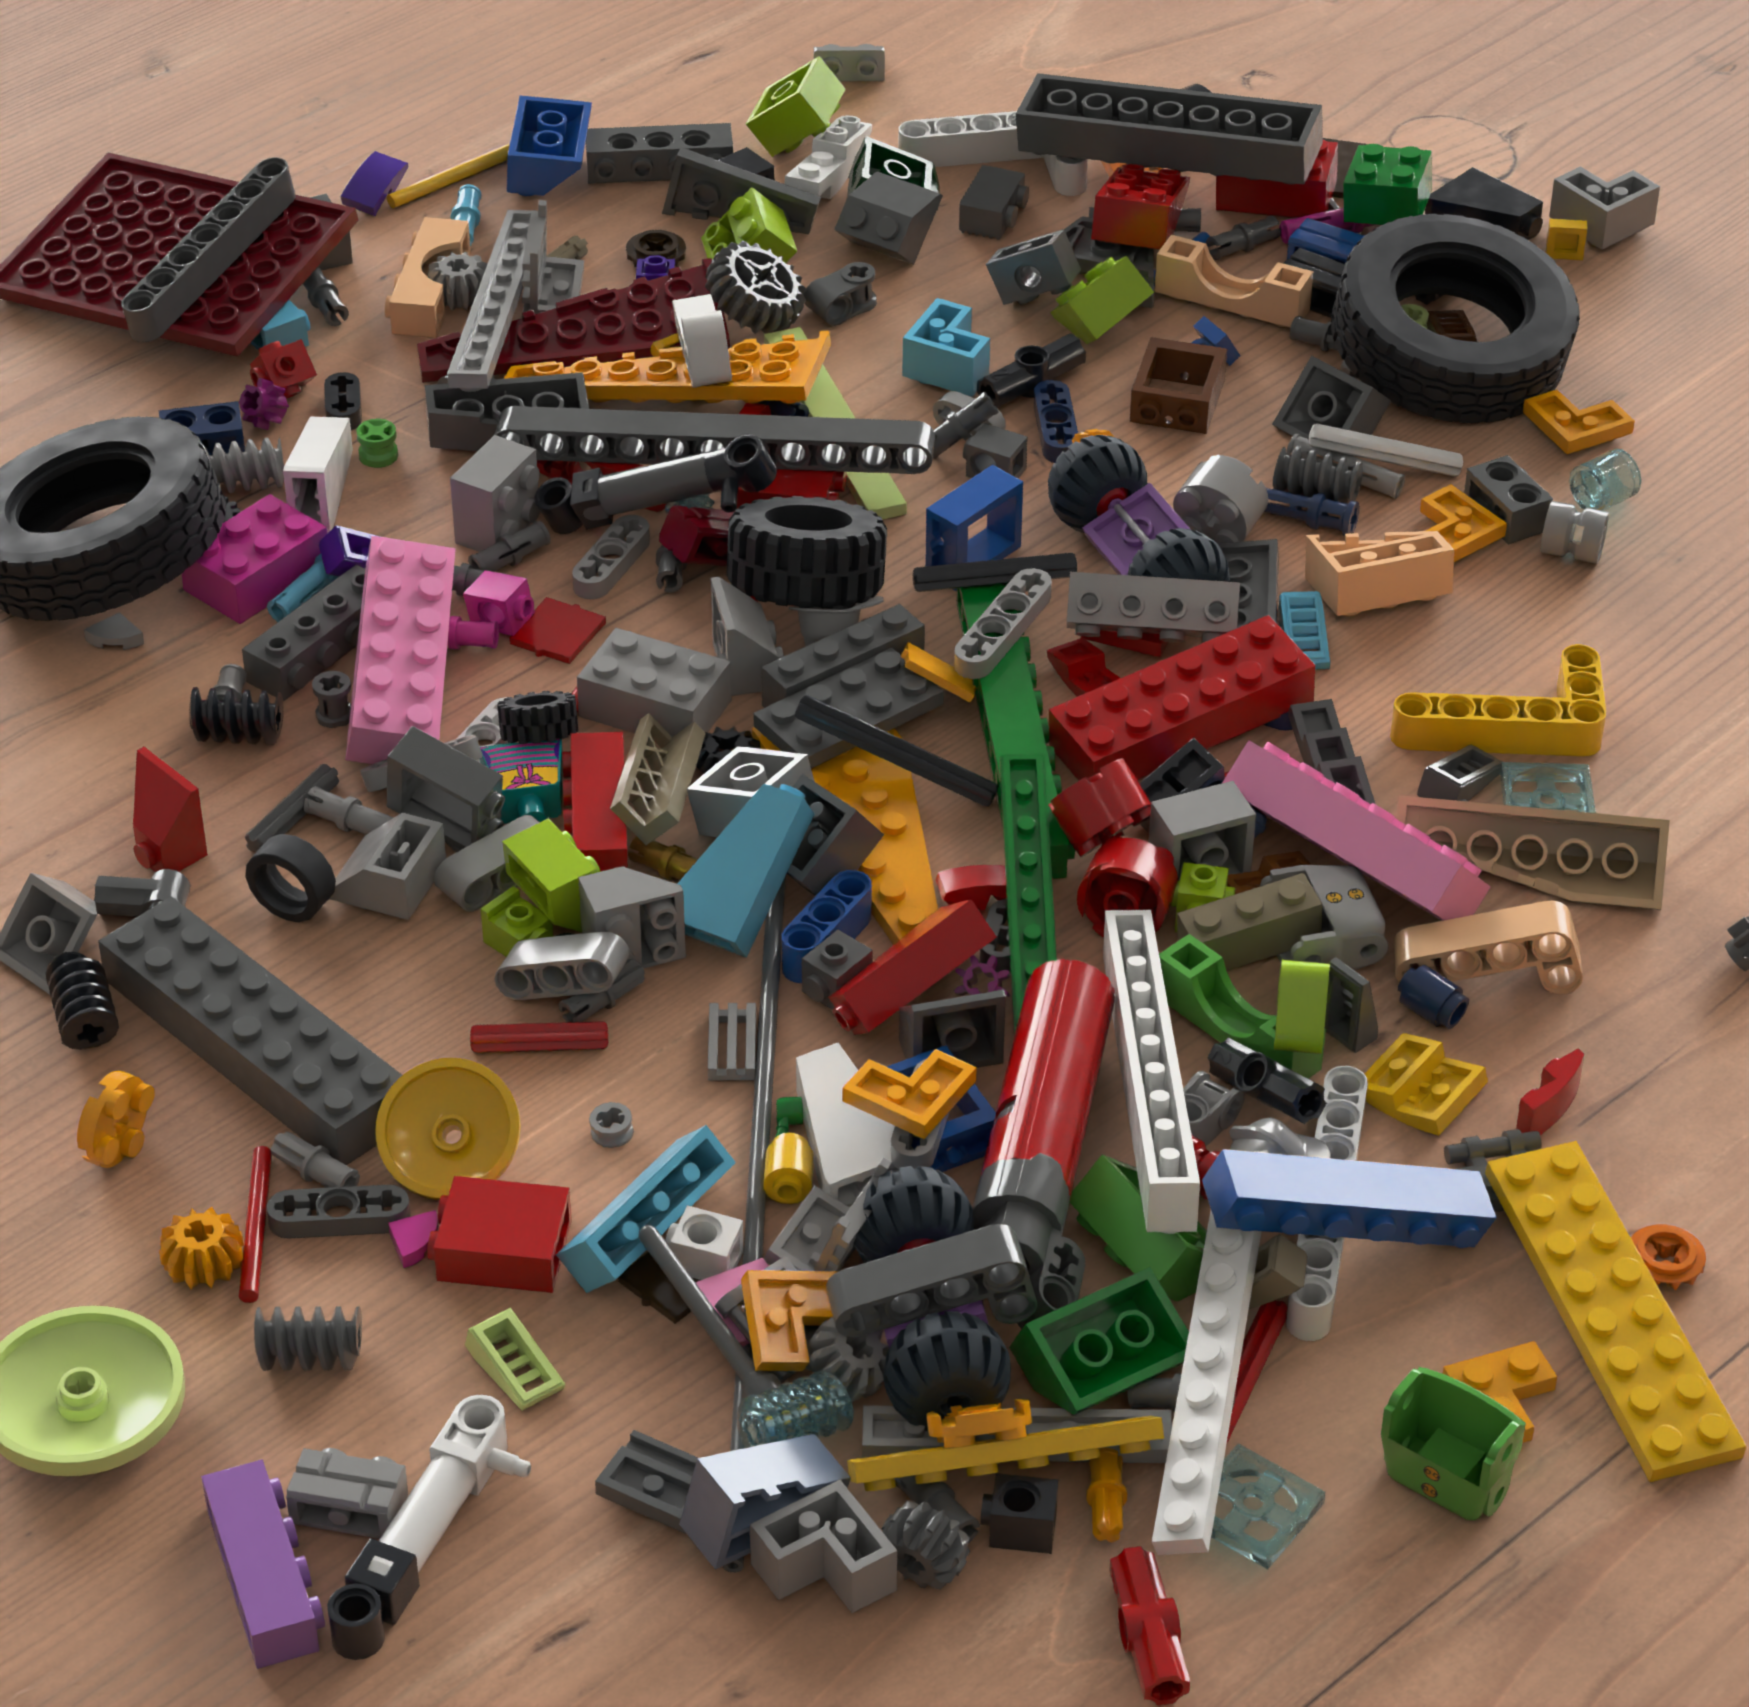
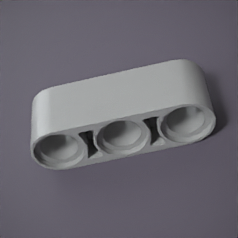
[434,815,540,912]
[494,932,630,1000]

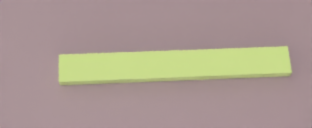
[764,327,907,520]

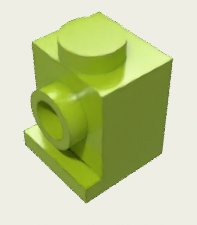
[481,886,553,957]

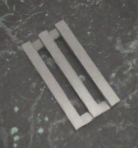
[708,1003,756,1080]

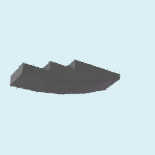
[1288,699,1375,804]

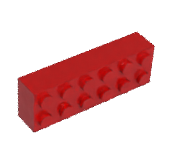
[1048,615,1316,781]

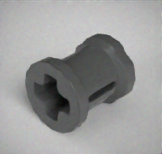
[312,671,351,728]

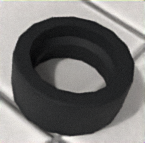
[245,834,336,923]

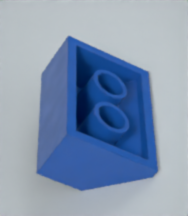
[507,95,592,196]

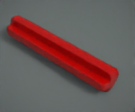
[470,1021,609,1053]

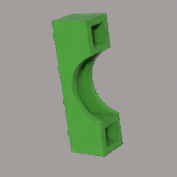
[1159,934,1326,1079]

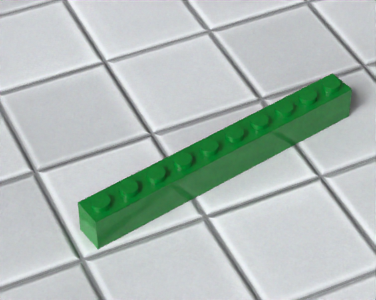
[956,584,1075,879]

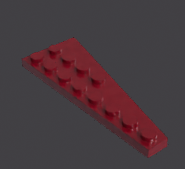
[417,258,730,383]

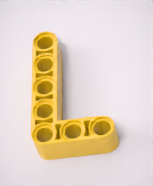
[1390,644,1607,757]

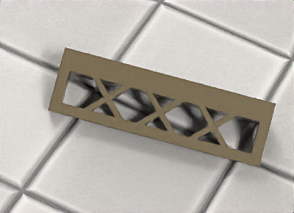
[610,713,706,845]

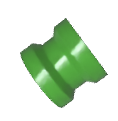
[356,418,398,468]

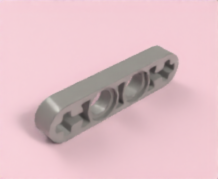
[954,568,1052,679]

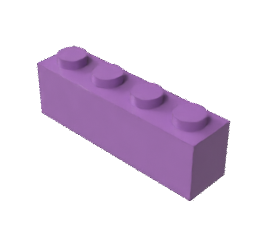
[201,1459,325,1669]

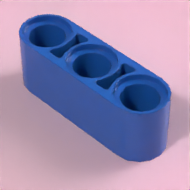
[782,870,872,983]

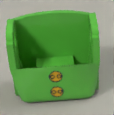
[1381,1367,1526,1521]

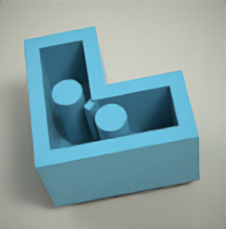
[902,298,990,397]

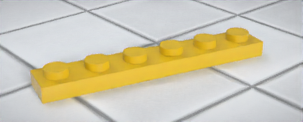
[847,1416,1164,1491]

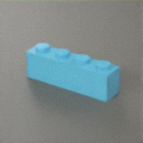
[556,1125,736,1293]

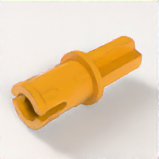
[1086,1448,1128,1543]

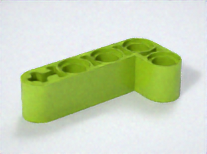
[1274,960,1330,1054]

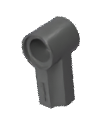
[94,869,191,917]

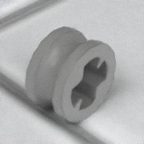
[589,1102,634,1148]

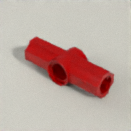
[1109,1546,1190,1706]

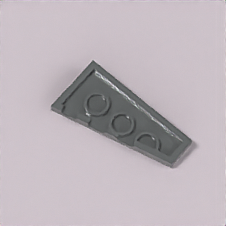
[662,147,821,234]
[1217,539,1279,628]

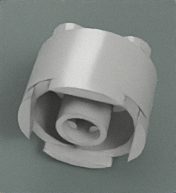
[1173,455,1268,543]

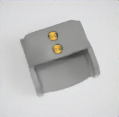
[1260,865,1388,971]

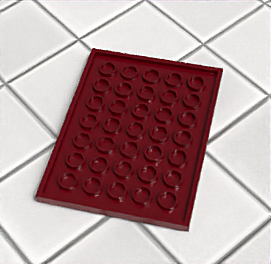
[0,152,359,357]

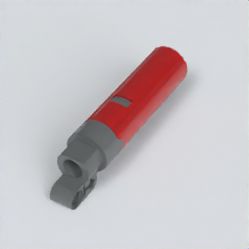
[972,959,1115,1329]

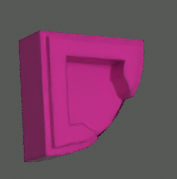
[388,1210,438,1268]

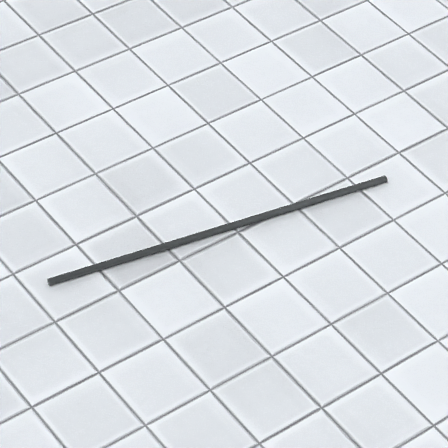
[723,875,786,1573]

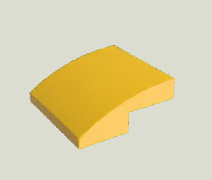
[1364,1033,1488,1136]

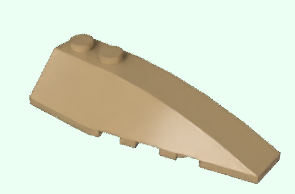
[1397,795,1670,910]

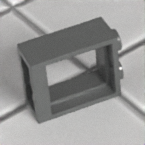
[387,726,505,849]

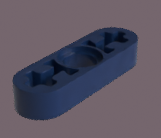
[1034,380,1078,463]

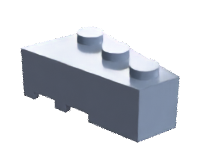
[679,1434,851,1570]

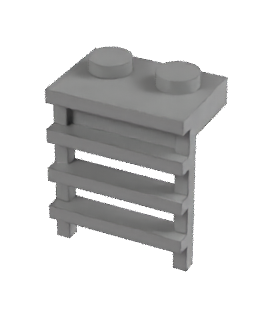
[522,200,584,314]
[764,1158,892,1271]

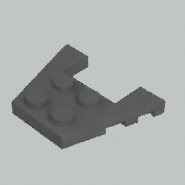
[1030,216,1154,309]

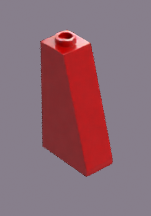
[828,899,997,1035]

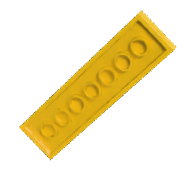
[1485,1140,1747,1482]

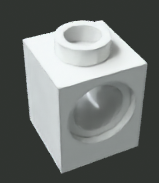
[665,1205,743,1280]

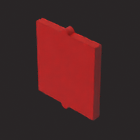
[509,597,606,664]

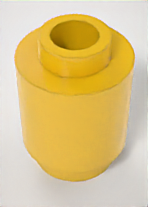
[763,1133,814,1204]

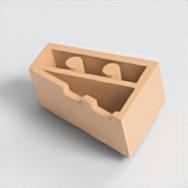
[1305,531,1454,616]

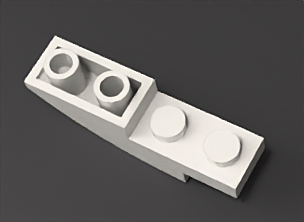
[784,115,872,199]

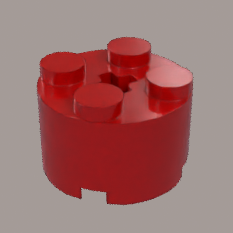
[1048,758,1151,858]
[1077,836,1178,937]

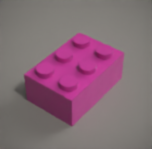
[181,494,327,624]

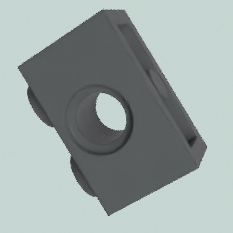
[986,229,1081,305]

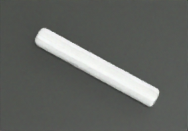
[1309,424,1463,477]

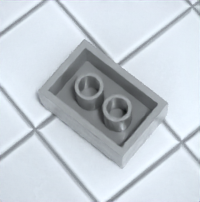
[577,628,732,737]

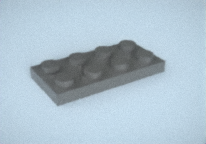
[753,647,944,769]

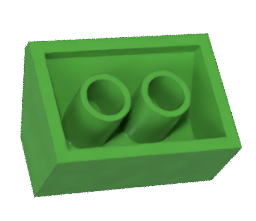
[1070,1154,1207,1302]

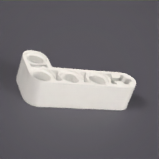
[672,294,732,388]

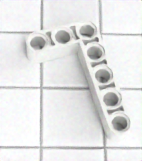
[898,111,1088,196]

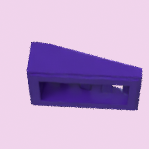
[319,525,381,577]

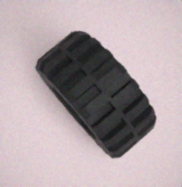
[726,496,887,609]

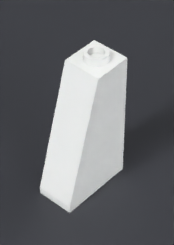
[283,416,353,533]
[796,1042,915,1207]

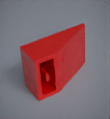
[1091,164,1191,249]

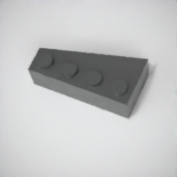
[425,372,589,451]

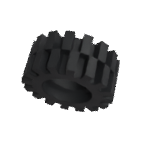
[497,691,579,744]

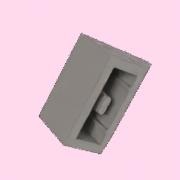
[329,813,446,920]
[578,867,686,968]

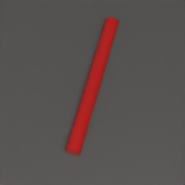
[238,1146,272,1303]

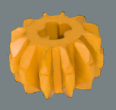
[159,1206,244,1290]

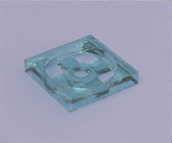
[1500,762,1596,813]
[1211,1443,1326,1569]

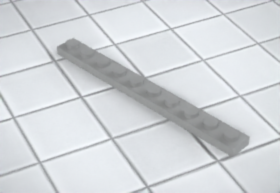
[447,210,536,392]

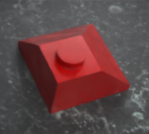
[133,746,208,872]

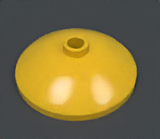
[375,1057,521,1200]

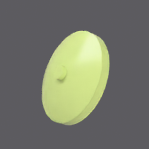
[0,1306,185,1476]

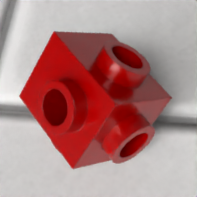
[250,339,317,399]

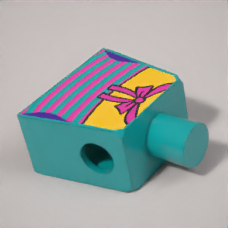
[480,738,564,824]

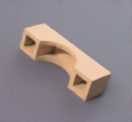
[385,217,471,338]
[1155,235,1313,328]

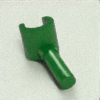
[775,1096,803,1137]

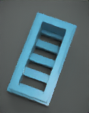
[1278,591,1330,670]

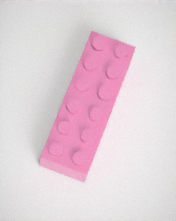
[345,536,456,764]
[1222,740,1491,921]

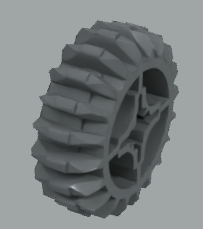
[705,241,806,334]

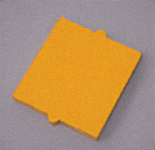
[901,642,977,702]

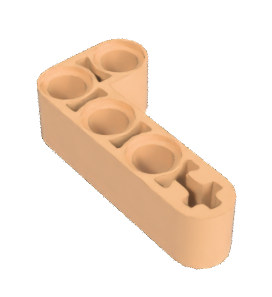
[1394,901,1583,994]

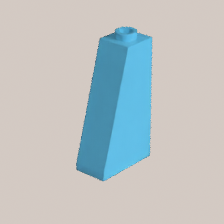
[677,784,814,958]

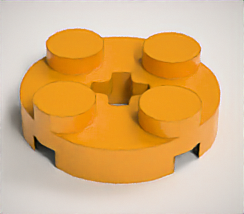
[77,1070,155,1168]
[926,1399,1032,1448]

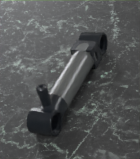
[534,435,777,534]

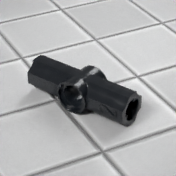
[977,333,1086,408]
[1207,1038,1327,1124]

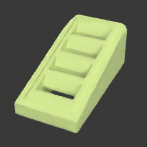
[465,1307,565,1411]

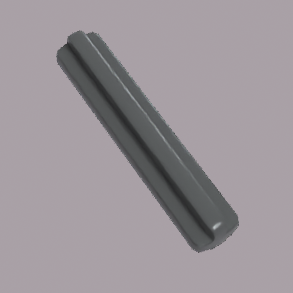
[245,764,339,852]

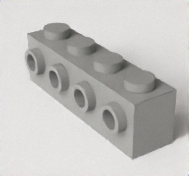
[1067,572,1240,643]

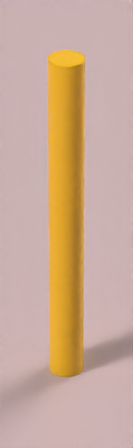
[387,144,510,209]

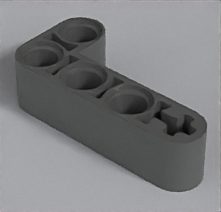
[826,1224,1037,1337]

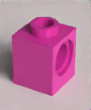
[463,570,535,636]

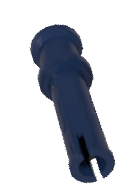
[1264,488,1360,536]

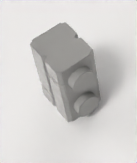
[286,1448,408,1539]

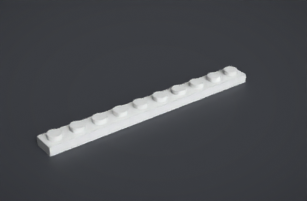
[1152,1150,1268,1555]

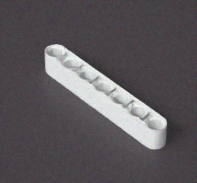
[1286,1066,1368,1341]

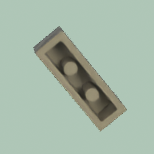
[1177,873,1322,971]

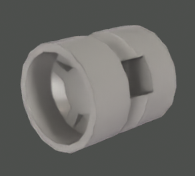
[1540,501,1609,564]

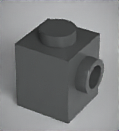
[802,930,873,1010]

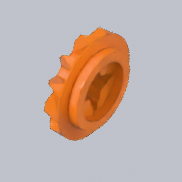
[1631,1224,1706,1291]

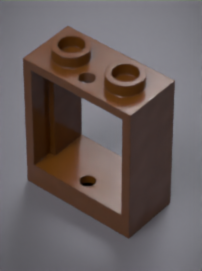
[1130,337,1227,434]

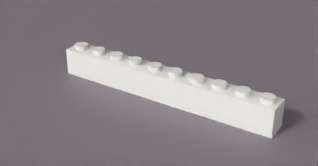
[1103,910,1200,1234]

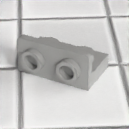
[814,44,885,81]

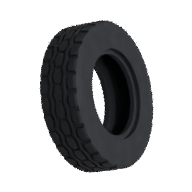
[1331,214,1580,423]
[0,416,226,621]

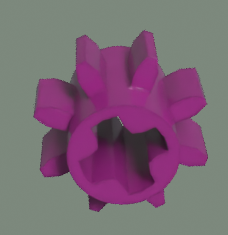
[239,378,289,430]
[954,955,1011,998]

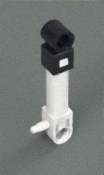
[327,1395,531,1660]

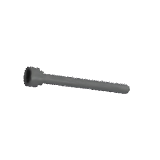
[638,1225,787,1416]

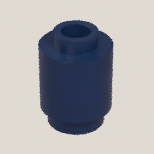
[1398,965,1469,1029]

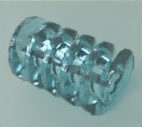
[736,1370,854,1448]

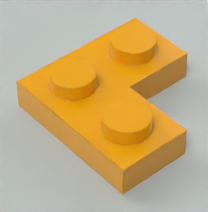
[1523,389,1635,454]
[1420,484,1507,562]
[842,1049,977,1139]
[741,1270,839,1371]
[1442,1341,1557,1443]

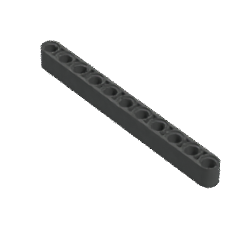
[495,406,935,474]

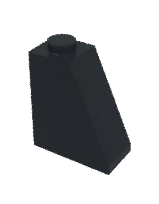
[1425,167,1543,240]

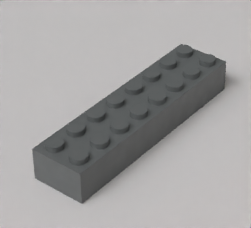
[1016,73,1323,185]
[98,896,402,1165]

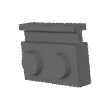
[595,1430,698,1534]

